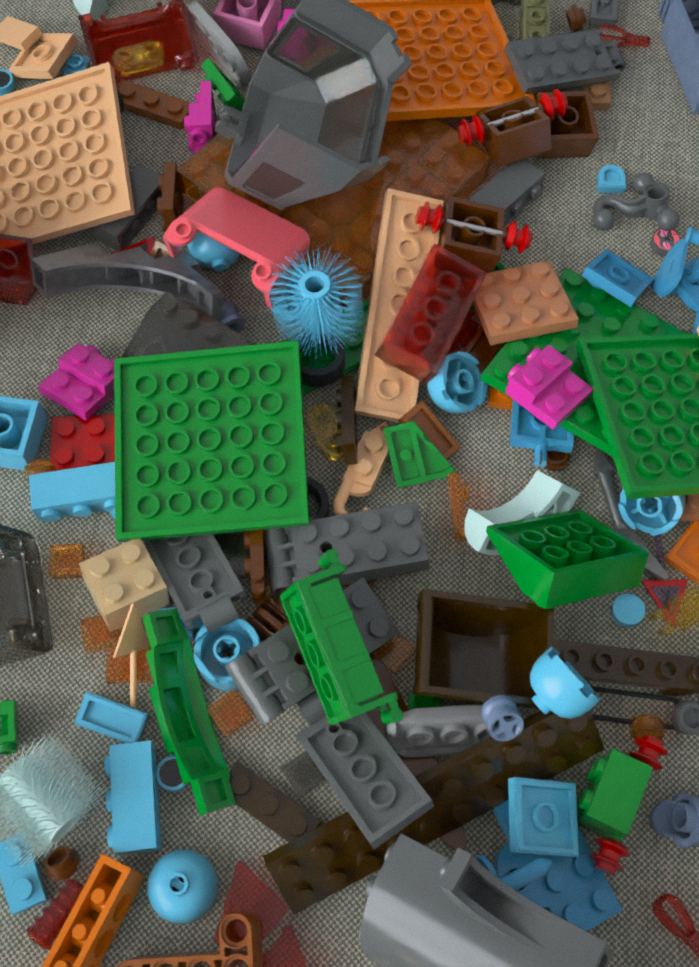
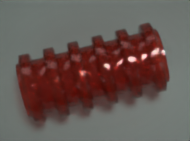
[26,878,84,950]

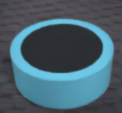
[0,69,15,96]
[156,756,189,792]

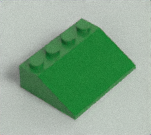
[486,509,649,609]

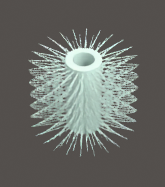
[0,733,106,867]

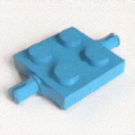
[509,399,574,467]

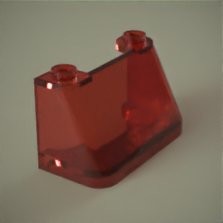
[78,0,199,86]

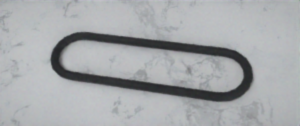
[591,686,680,730]

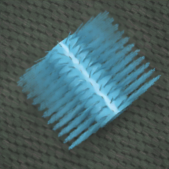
[268,246,364,359]

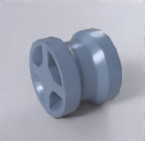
[213,300,245,337]
[481,695,524,741]

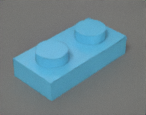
[0,833,49,915]

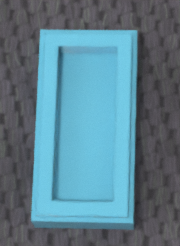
[74,691,150,743]

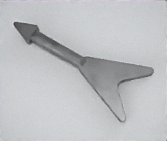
[593,450,669,594]

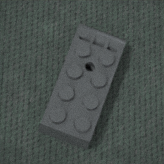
[263,501,429,597]
[225,578,399,725]

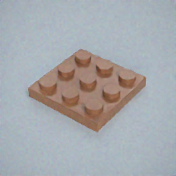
[466,260,578,345]

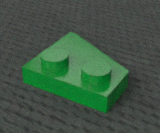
[383,421,456,488]

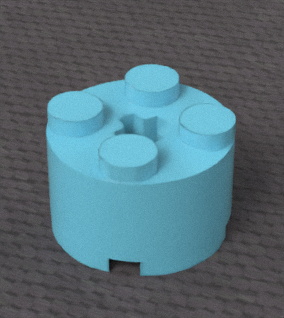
[193,619,260,693]

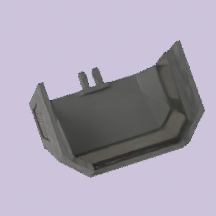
[215,0,412,210]

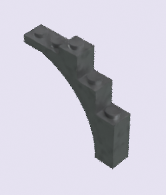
[31,242,224,321]

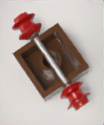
[457,89,568,166]
[415,196,533,274]

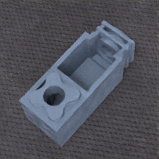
[658,0,699,114]

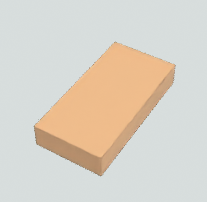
[0,16,43,51]

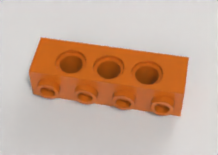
[41,854,146,967]

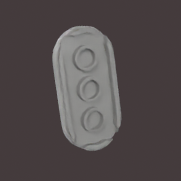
[185,1,251,86]
[384,705,491,757]

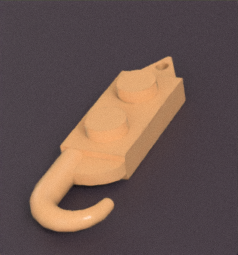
[333,422,389,515]

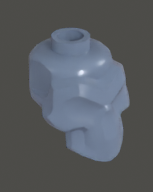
[649,791,699,849]

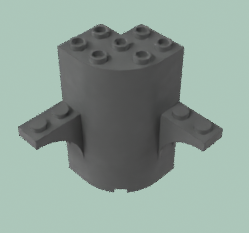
[358,833,613,967]

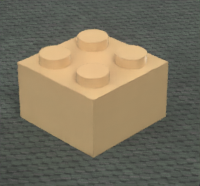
[79,539,170,633]

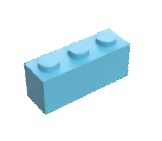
[29,462,115,522]
[104,740,162,856]

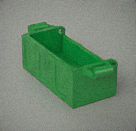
[280,549,403,725]

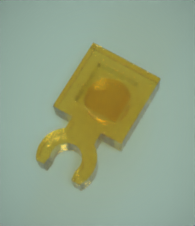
[649,586,699,636]

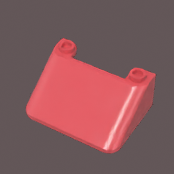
[162,188,310,309]

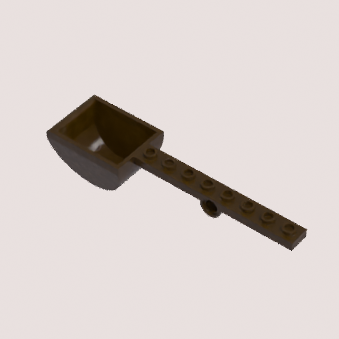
[412,589,699,709]

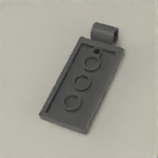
[504,29,626,95]
[143,534,248,634]
[296,690,434,849]

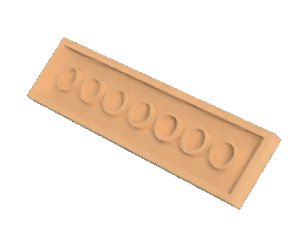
[354,188,444,422]

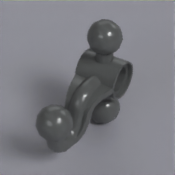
[592,172,680,231]

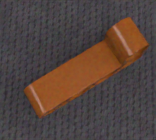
[117,910,263,967]

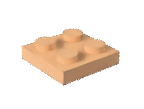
[9,33,78,79]

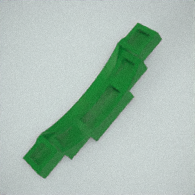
[142,608,236,816]

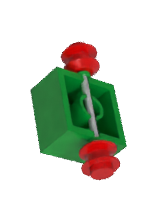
[577,735,668,876]

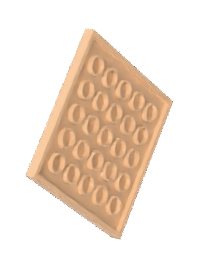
[0,62,135,254]

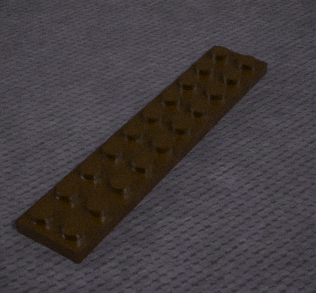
[263,710,605,914]

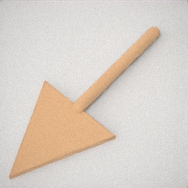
[113,603,151,709]

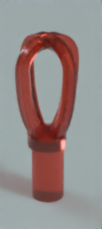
[597,24,650,48]
[652,893,699,959]

